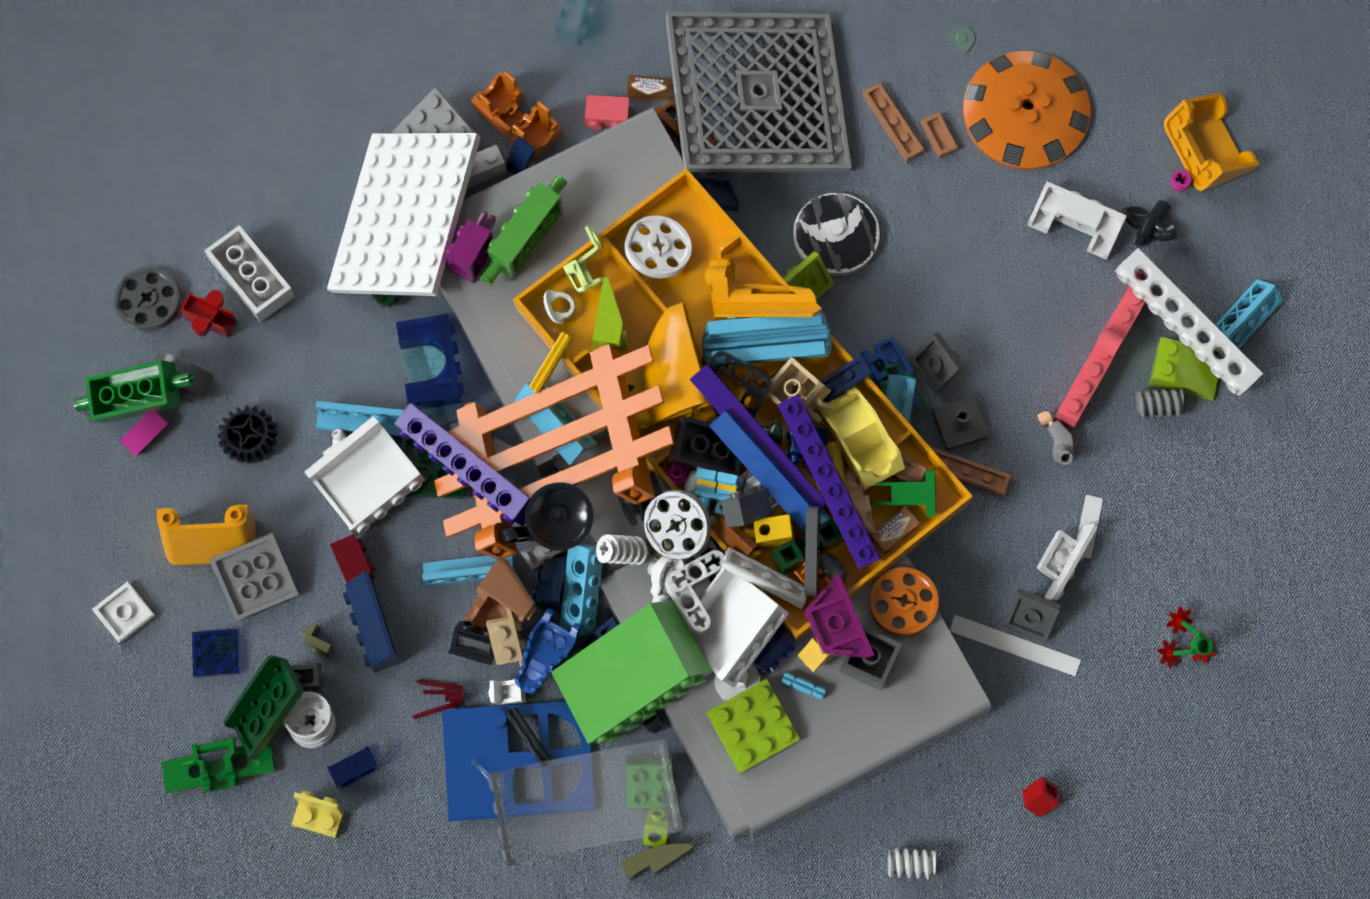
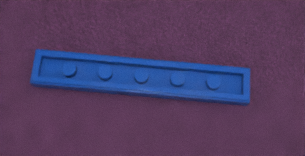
[709,410,813,528]

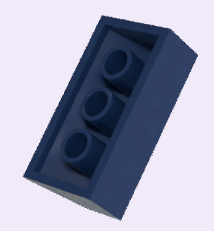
[343,571,400,673]

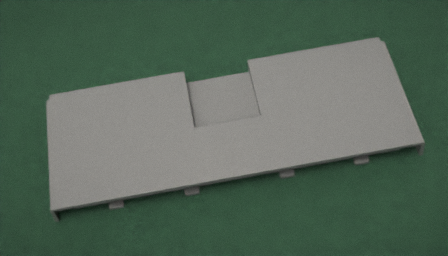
[439,108,991,842]

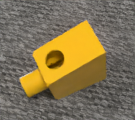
[742,514,795,548]

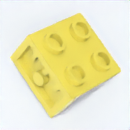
[291,791,345,838]

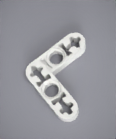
[665,550,724,634]

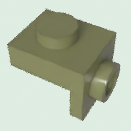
[302,622,334,658]

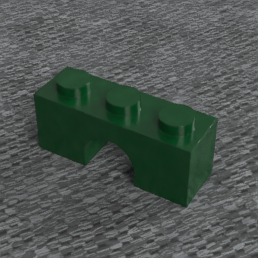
[771,518,844,575]

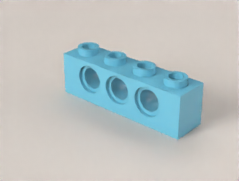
[560,539,602,636]

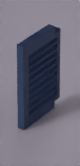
[696,178,740,212]

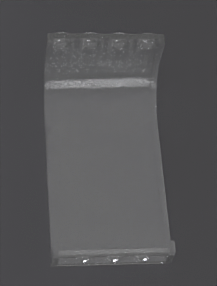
[489,738,683,866]

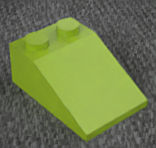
[592,277,628,356]
[1148,337,1220,401]

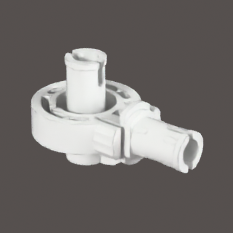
[648,556,686,603]

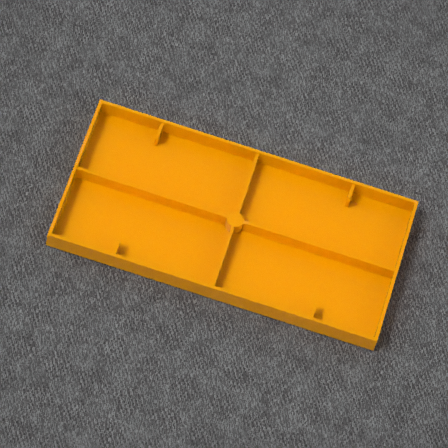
[513,168,973,643]

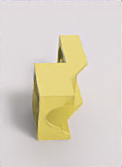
[817,386,905,489]

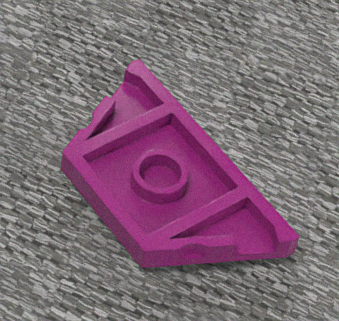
[804,574,874,658]

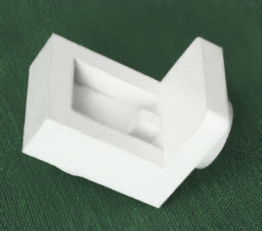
[488,680,526,706]

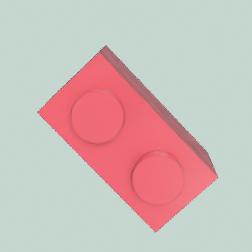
[585,95,630,130]

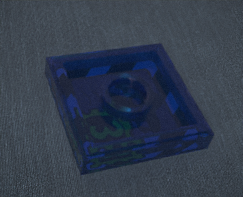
[192,629,239,678]

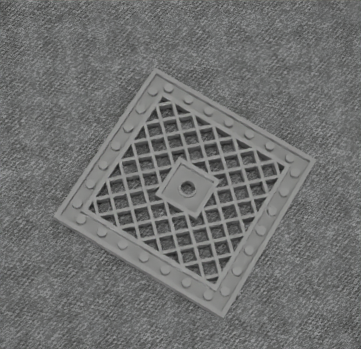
[665,12,851,172]

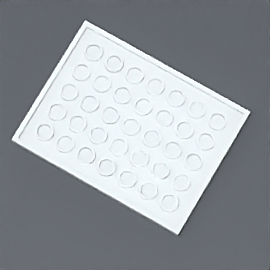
[327,133,481,296]

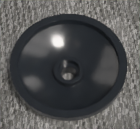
[525,482,594,550]

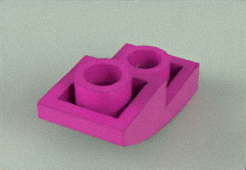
[120,411,169,456]

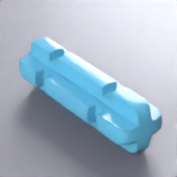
[782,671,826,700]

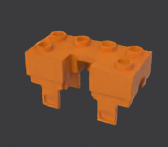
[471,70,562,162]

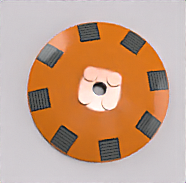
[963,51,1091,170]

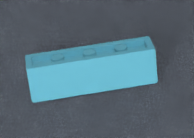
[515,381,597,465]

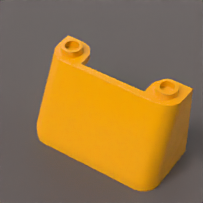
[1164,92,1260,191]
[157,504,256,566]

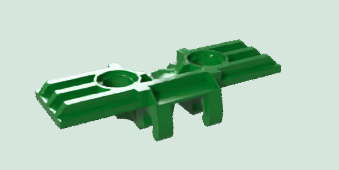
[161,736,275,794]

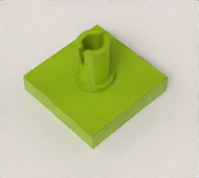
[783,252,834,300]

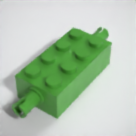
[480,175,568,286]

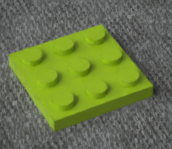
[706,679,800,774]

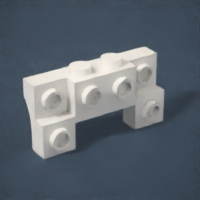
[1027,181,1126,260]

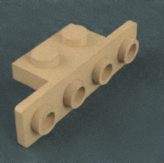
[486,607,527,668]

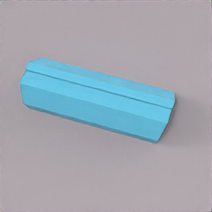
[702,312,832,366]

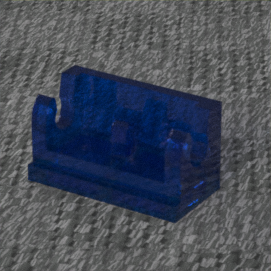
[327,746,380,790]

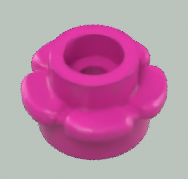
[666,463,688,485]

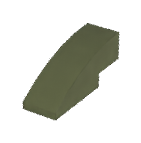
[620,844,693,881]

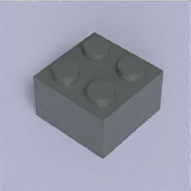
[840,626,902,691]

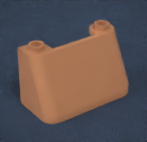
[463,556,536,638]

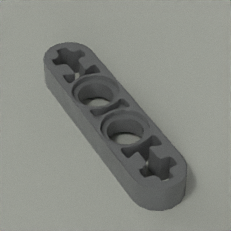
[805,506,820,597]

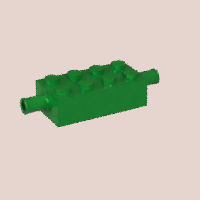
[73,360,195,423]

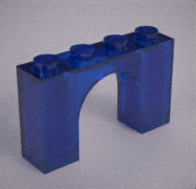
[396,314,465,410]

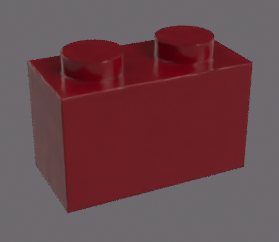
[330,534,375,583]

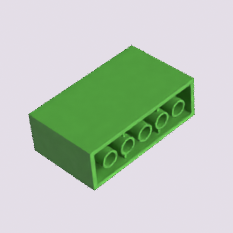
[551,600,712,745]

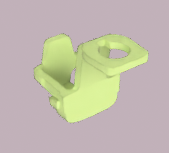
[563,226,603,293]

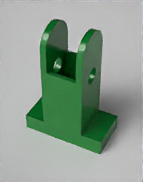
[870,470,936,516]

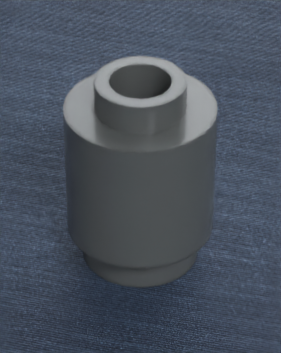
[819,553,848,583]

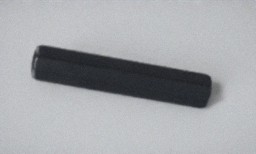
[506,707,552,767]

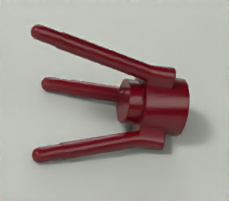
[413,680,463,719]

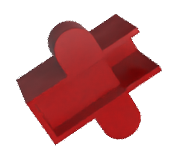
[180,290,237,338]

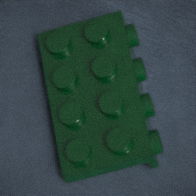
[223,655,304,760]

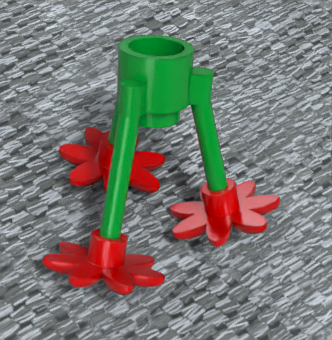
[1157,606,1216,669]

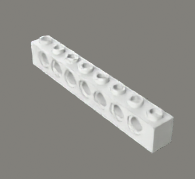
[1115,248,1263,396]

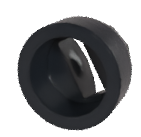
[643,713,663,734]

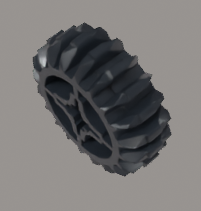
[217,405,278,464]

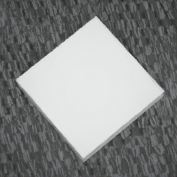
[92,581,156,644]

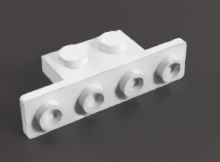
[1036,524,1098,602]

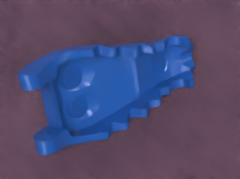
[514,607,582,693]

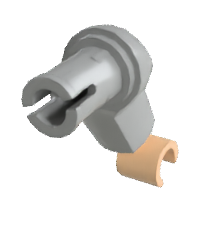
[1037,411,1073,465]

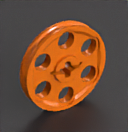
[869,567,939,636]

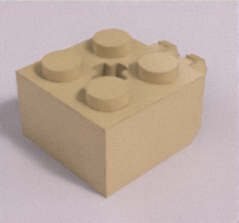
[766,357,831,423]

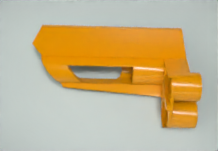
[705,259,822,317]

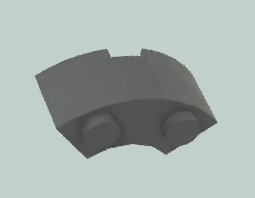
[155,353,214,400]

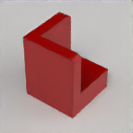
[1022,776,1060,817]

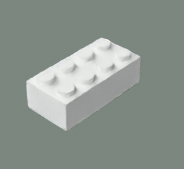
[204,225,295,323]

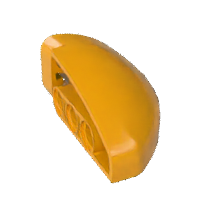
[642,302,712,427]

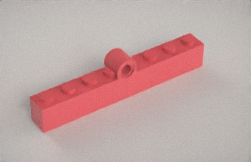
[1054,273,1154,430]

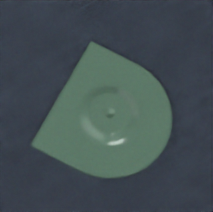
[946,27,975,53]

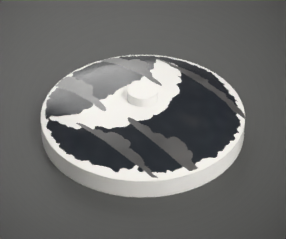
[793,193,880,276]

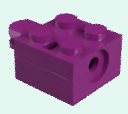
[446,211,496,283]

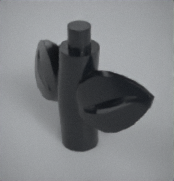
[1122,200,1177,248]

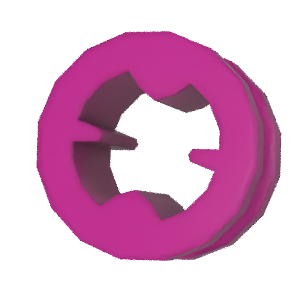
[1170,170,1191,192]

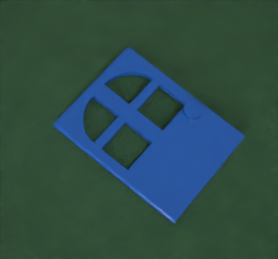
[442,701,595,822]

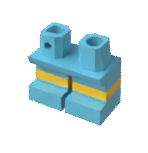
[693,467,744,515]

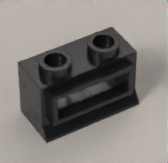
[448,621,495,666]

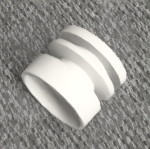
[284,691,336,749]

